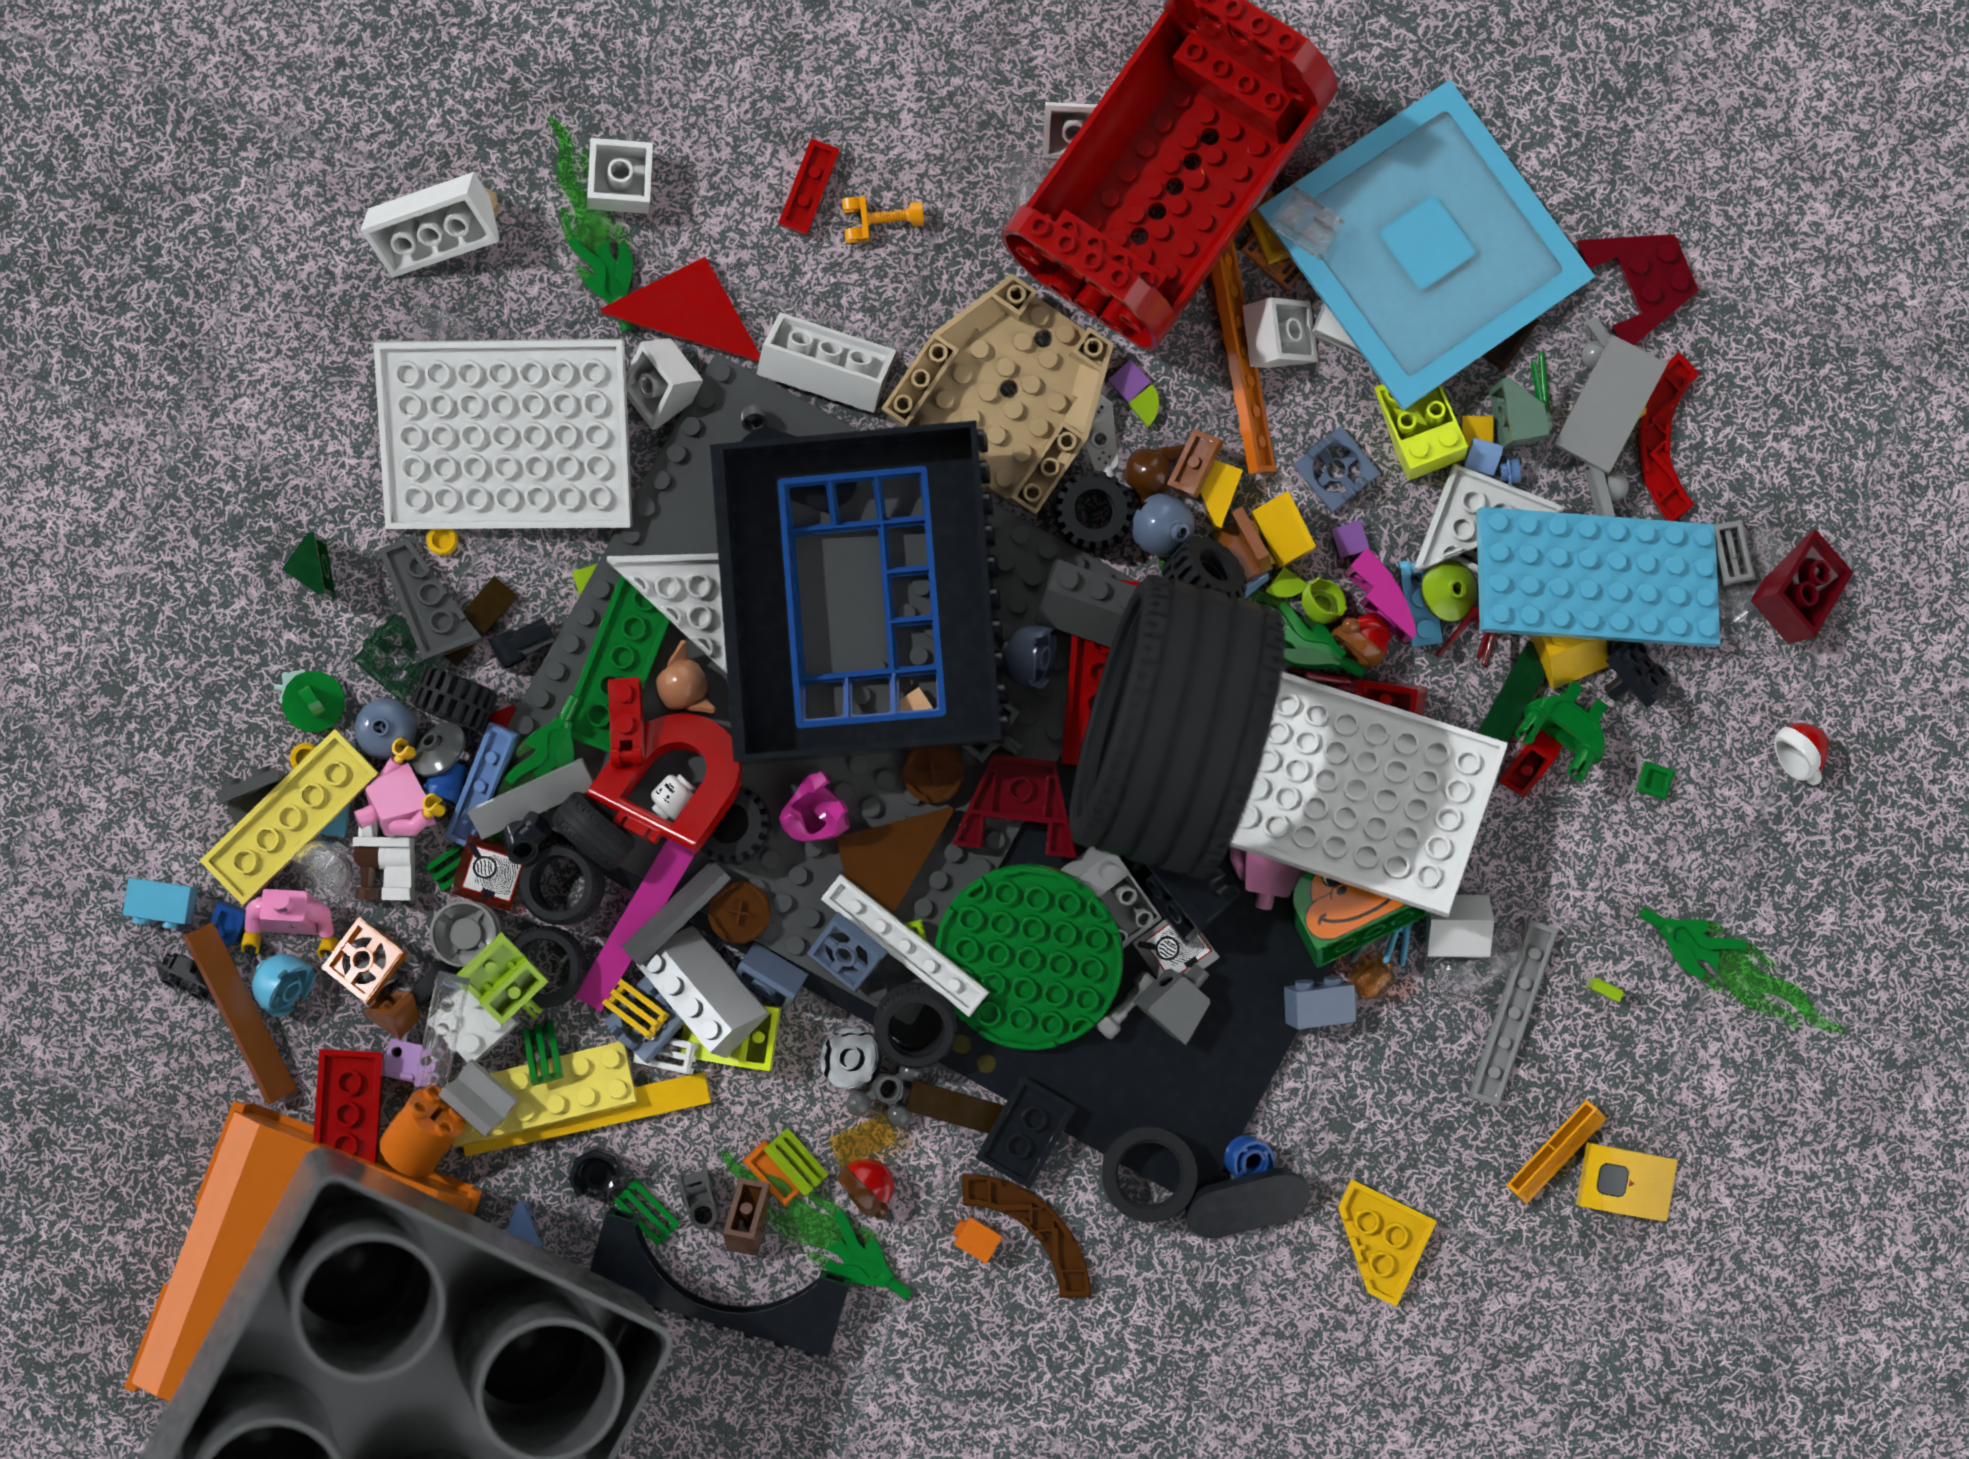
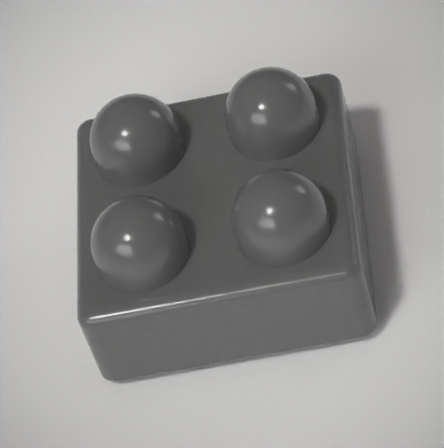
[140,1147,673,1459]

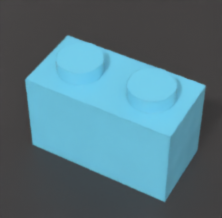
[123,878,198,930]

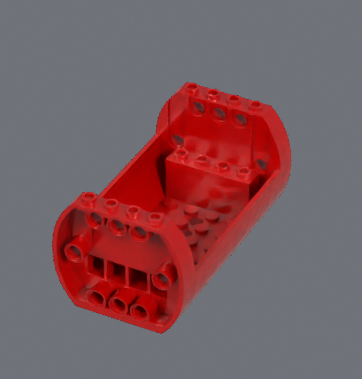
[1000,0,1338,350]

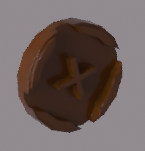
[902,747,964,804]
[708,881,771,943]

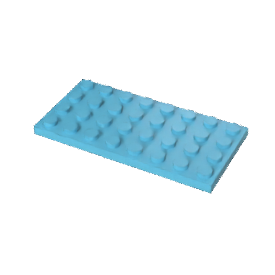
[1476,507,1720,648]

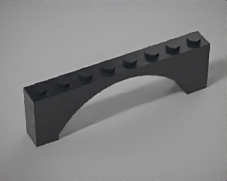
[590,1207,852,1359]

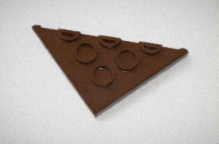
[836,806,954,955]

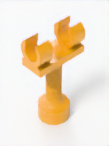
[842,196,925,244]

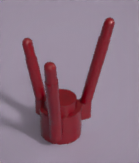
[1436,606,1497,667]
[1288,667,1356,695]

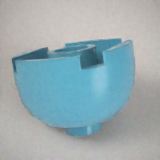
[252,953,316,1017]

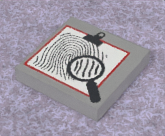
[1132,920,1220,978]

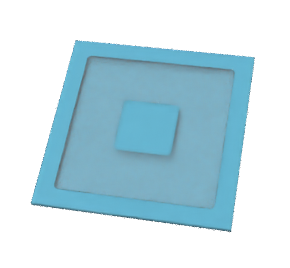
[1257,80,1595,410]

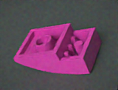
[1344,548,1417,644]

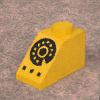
[1198,460,1243,531]

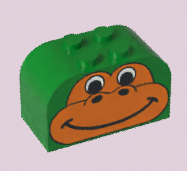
[1293,872,1430,968]

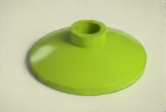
[1422,559,1477,622]

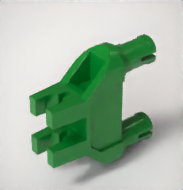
[1515,680,1608,782]

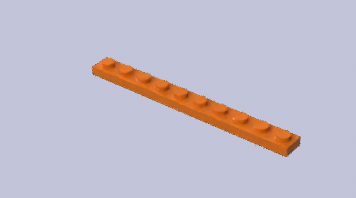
[1201,169,1277,474]

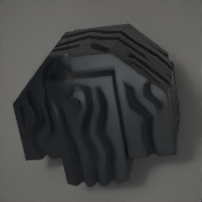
[568,1147,627,1198]

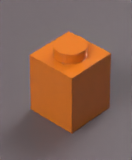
[952,1215,1003,1264]

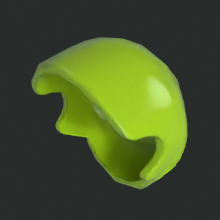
[1301,577,1347,624]

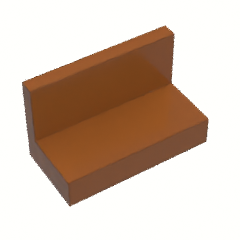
[1167,429,1224,498]
[1212,507,1273,581]

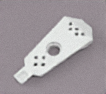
[1085,394,1118,477]

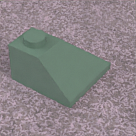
[1489,378,1552,450]

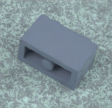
[1284,976,1356,1030]

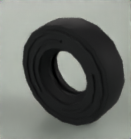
[410,960,458,1008]

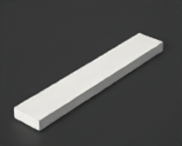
[821,874,990,1017]

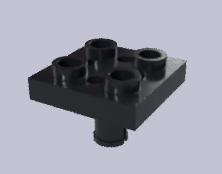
[1604,641,1672,708]

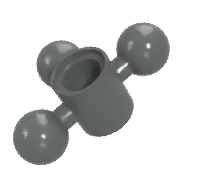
[846,1066,924,1127]

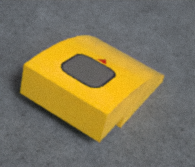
[1575,1142,1678,1222]

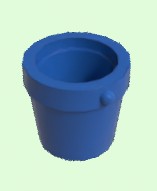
[422,763,467,805]

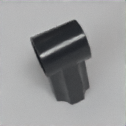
[489,617,555,670]

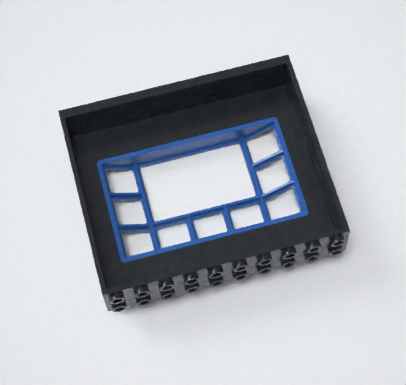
[710,420,1011,765]

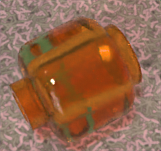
[1350,953,1396,1000]

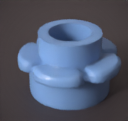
[1500,456,1521,486]

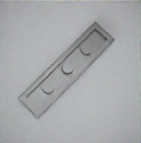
[467,758,594,840]

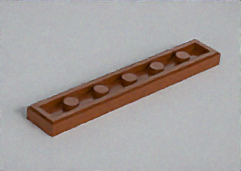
[182,922,298,1105]

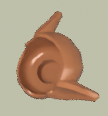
[655,640,716,713]

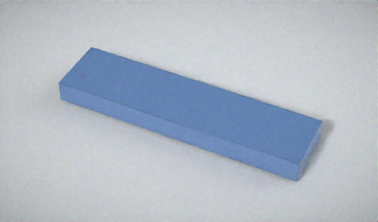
[444,722,520,850]

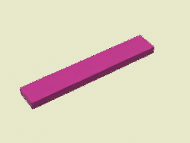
[575,839,697,1012]

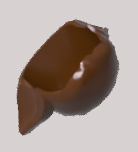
[1122,445,1185,507]

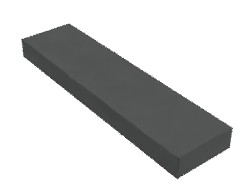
[621,860,731,967]

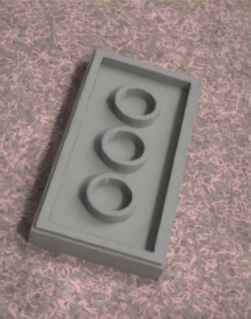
[1553,334,1668,474]

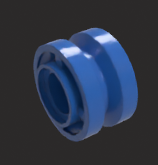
[1224,1135,1275,1178]

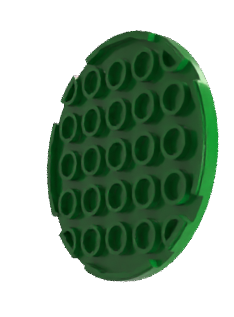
[935,864,1124,1050]

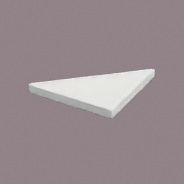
[1413,463,1565,572]
[607,553,727,674]

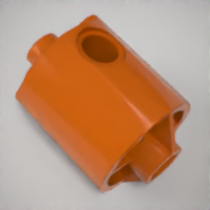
[379,1084,465,1178]

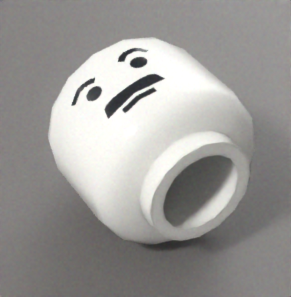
[651,774,697,820]

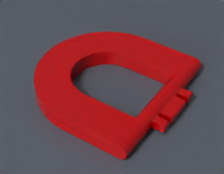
[587,713,742,853]

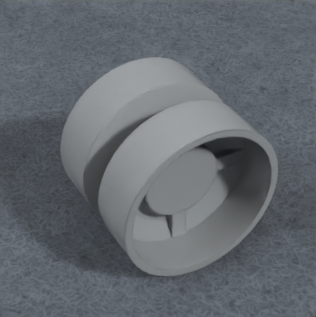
[429,900,504,967]

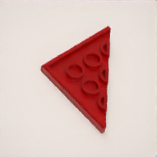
[600,257,760,364]

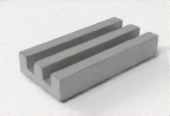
[1714,520,1755,587]

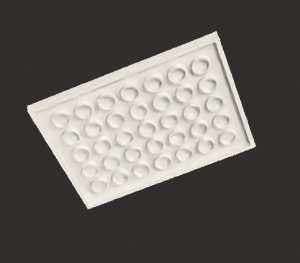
[373,339,633,529]
[1230,672,1508,918]

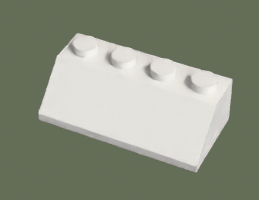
[360,172,499,278]
[756,312,897,413]

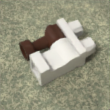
[353,822,415,900]

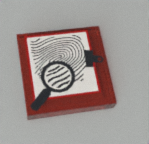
[449,834,524,912]

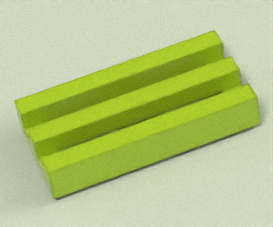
[763,1128,829,1196]

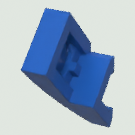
[210,900,246,947]

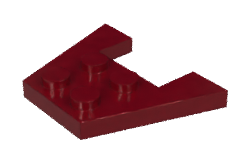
[1576,234,1699,346]
[951,754,1076,858]

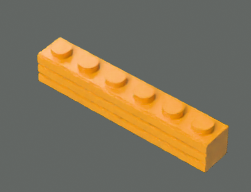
[1506,1100,1607,1205]

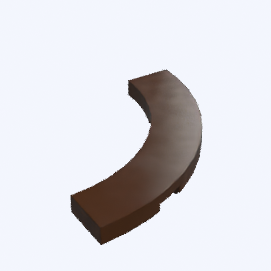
[962,1173,1091,1298]

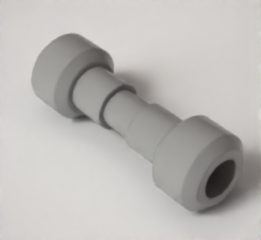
[1095,971,1155,1039]

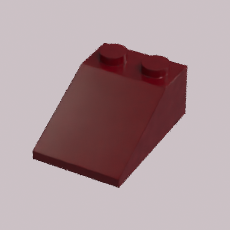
[1751,529,1853,644]

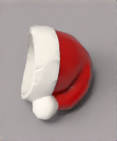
[1774,723,1829,785]

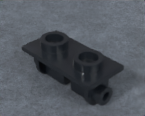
[157,953,215,1003]

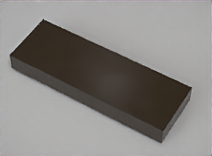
[444,576,519,667]
[905,1080,1004,1133]

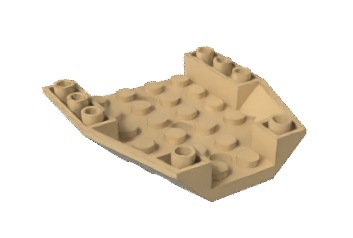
[881,274,1114,515]

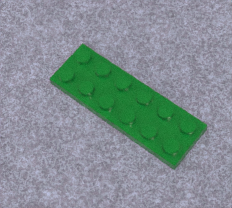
[572,575,671,753]

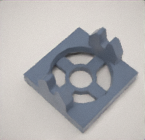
[1293,426,1381,513]
[806,911,888,993]
[604,976,685,1064]

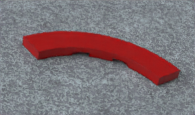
[1638,352,1700,521]

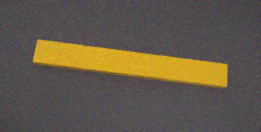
[463,1072,712,1157]

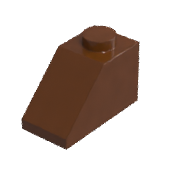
[723,1177,770,1256]

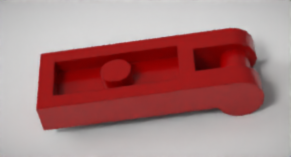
[608,677,645,767]

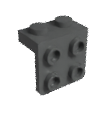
[215,766,284,825]

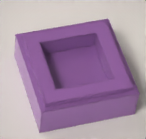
[1107,359,1151,403]
[1330,520,1370,560]

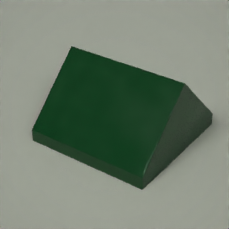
[282,532,337,601]

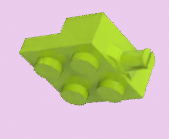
[455,932,549,1025]

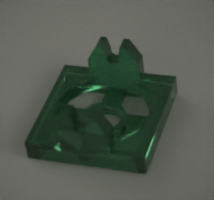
[353,614,440,701]

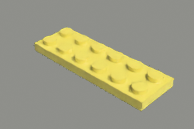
[200,729,380,906]
[441,1041,638,1148]

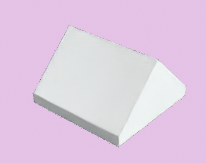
[1042,102,1097,160]
[1426,895,1494,958]

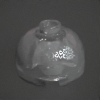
[290,840,354,900]

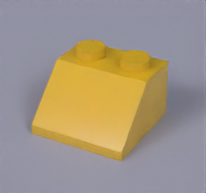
[1250,491,1316,570]
[1528,635,1609,690]

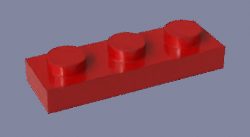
[778,138,840,237]

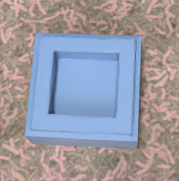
[1464,438,1503,476]

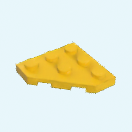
[1337,1179,1437,1307]

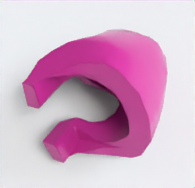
[779,771,850,842]

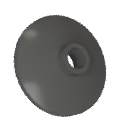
[410,722,466,777]

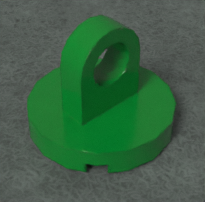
[282,671,345,732]

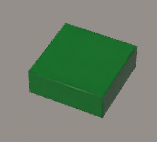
[1635,761,1675,800]

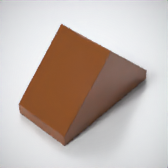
[363,991,420,1040]

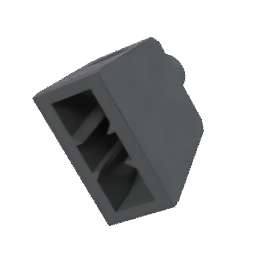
[1133,964,1210,1045]

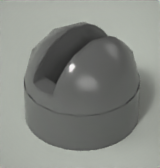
[741,404,767,432]

